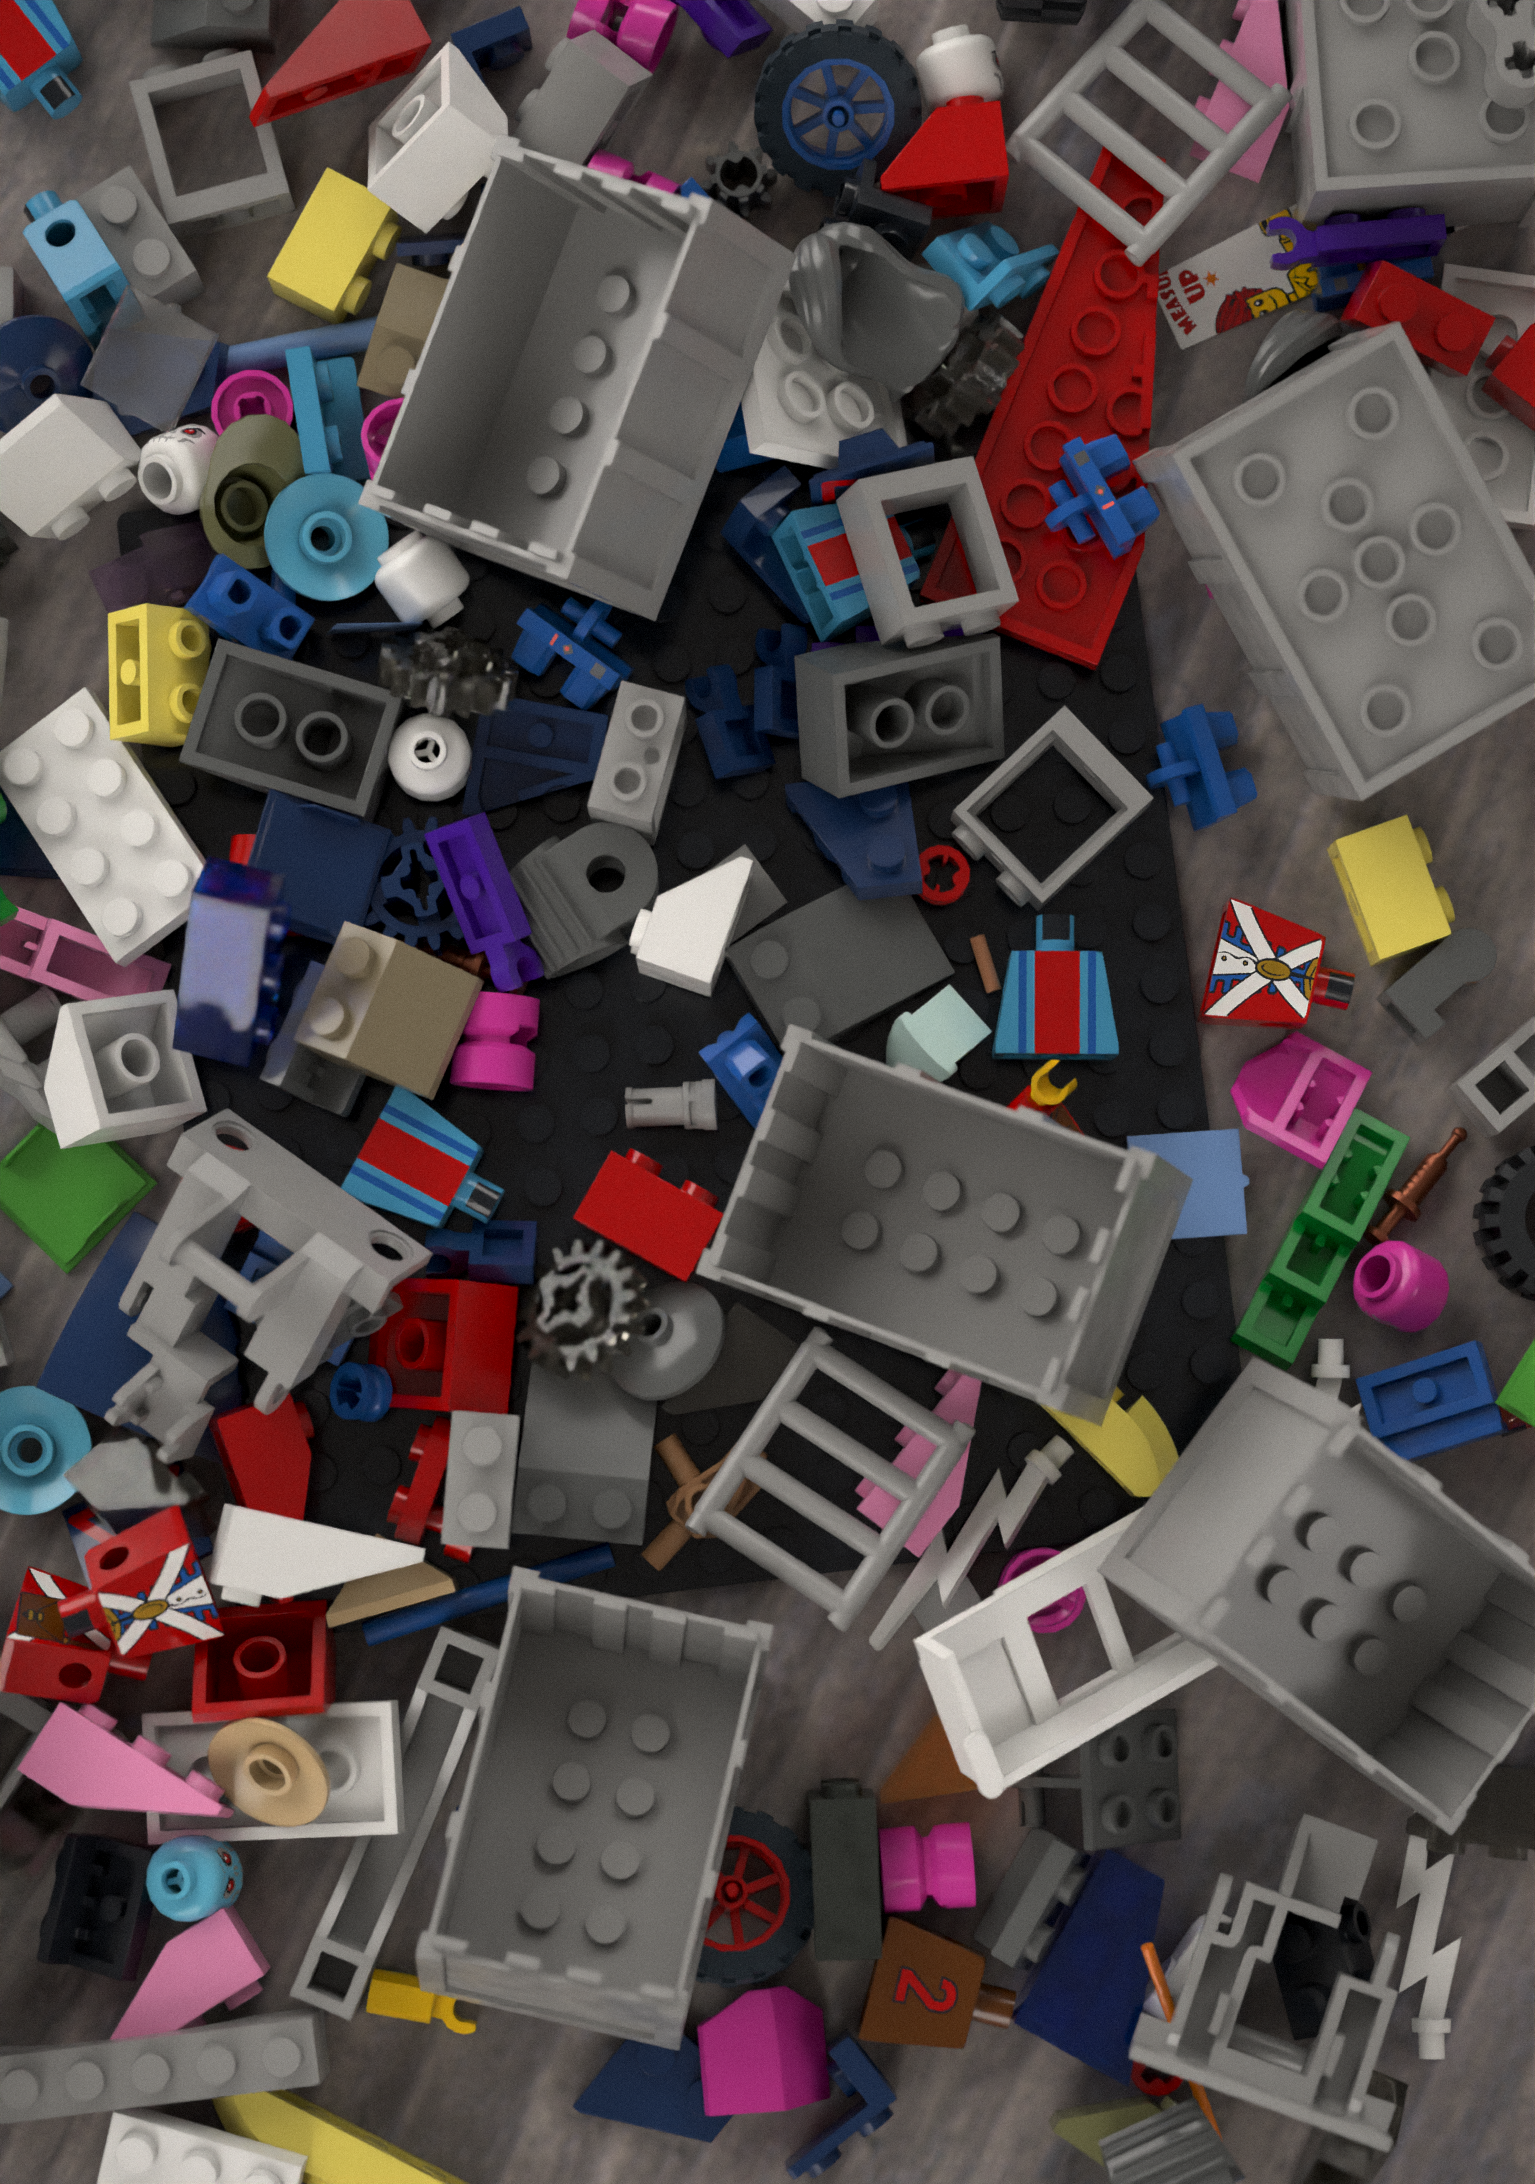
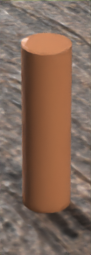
[970,934,1002,994]

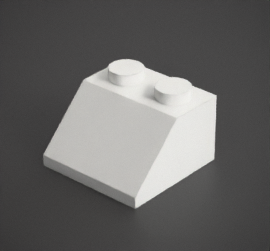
[368,42,508,234]
[0,393,141,540]
[629,856,753,997]
[44,989,207,1149]

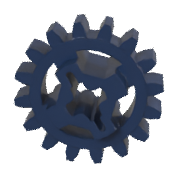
[364,816,467,957]

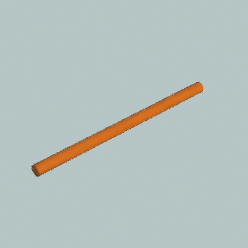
[1141,1942,1223,2142]

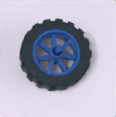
[754,19,922,197]

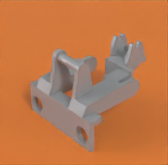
[104,1108,433,1464]
[1129,1813,1400,2152]

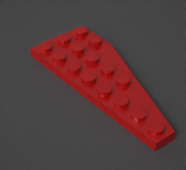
[919,146,1166,670]

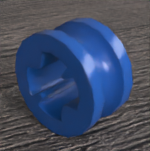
[330,1362,392,1422]

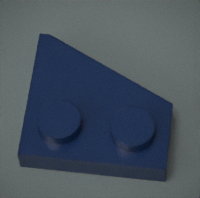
[462,693,610,816]

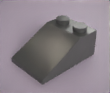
[794,633,1005,798]
[179,638,409,823]
[725,885,955,1057]
[511,1339,658,1545]

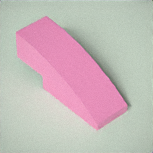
[0,906,171,1001]

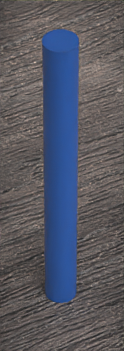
[361,1542,616,1647]

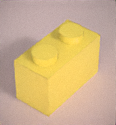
[267,167,402,325]
[1327,814,1455,967]

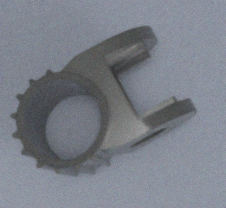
[509,822,659,980]
[1098,2097,1246,2184]

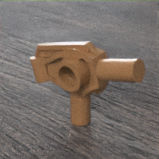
[641,1433,768,1572]

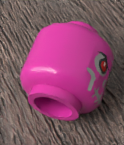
[1353,1241,1450,1333]

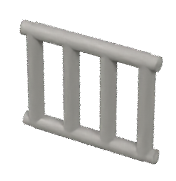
[1005,0,1292,267]
[685,1326,976,1632]

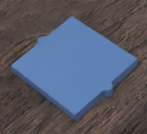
[1126,1129,1249,1240]

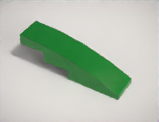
[1230,1108,1411,1371]

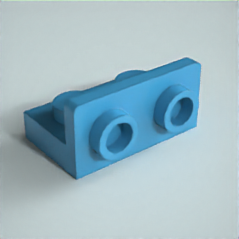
[921,221,1060,311]
[285,346,371,483]

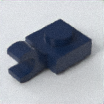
[754,623,808,739]
[685,664,776,779]
[424,1220,538,1284]

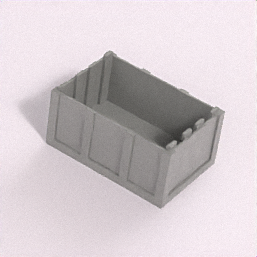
[1278,0,1535,231]
[358,134,797,621]
[1132,322,1535,801]
[695,1024,1193,1426]
[1097,1357,1535,1836]
[415,1566,774,2051]

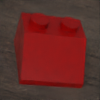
[879,95,1009,220]
[368,1278,518,1415]
[191,1600,337,1723]

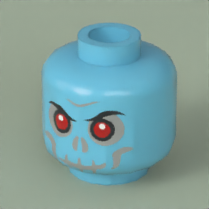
[146,1835,243,1922]

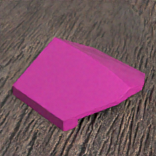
[1230,1031,1373,1170]
[697,1985,830,2116]

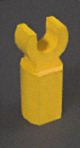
[366,1968,478,2034]

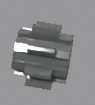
[700,141,778,223]

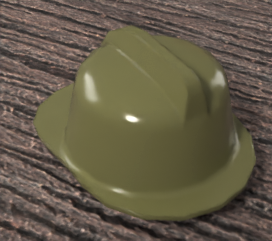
[199,414,306,569]

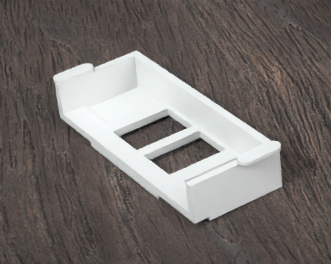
[913,1506,1219,1799]

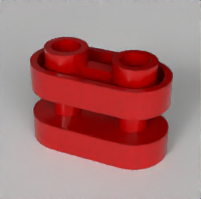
[387,1415,475,1564]

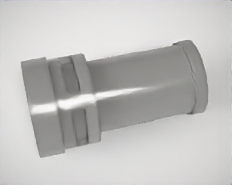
[625,1079,718,1130]

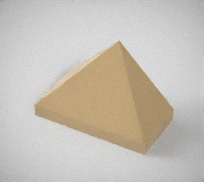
[326,1533,459,1628]

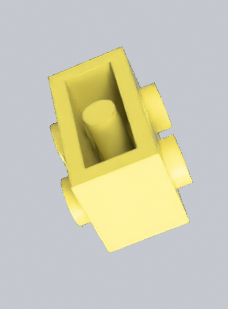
[108,603,211,747]

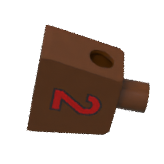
[857,1913,1017,2049]

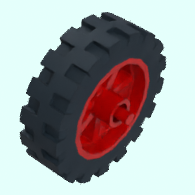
[695,1806,814,1988]

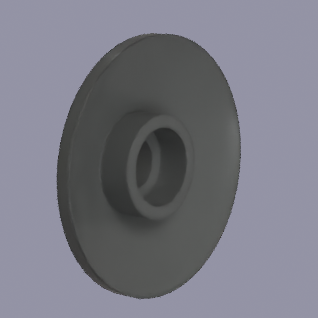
[608,1281,726,1400]

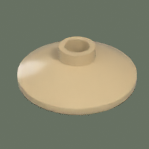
[208,1717,331,1827]

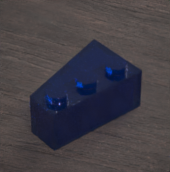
[172,856,292,1067]
[1011,1848,1165,2087]

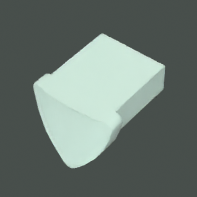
[886,984,992,1082]

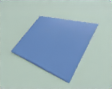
[326,622,423,635]

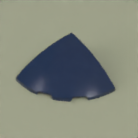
[36,1212,246,1465]

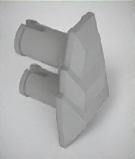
[0,986,62,1133]

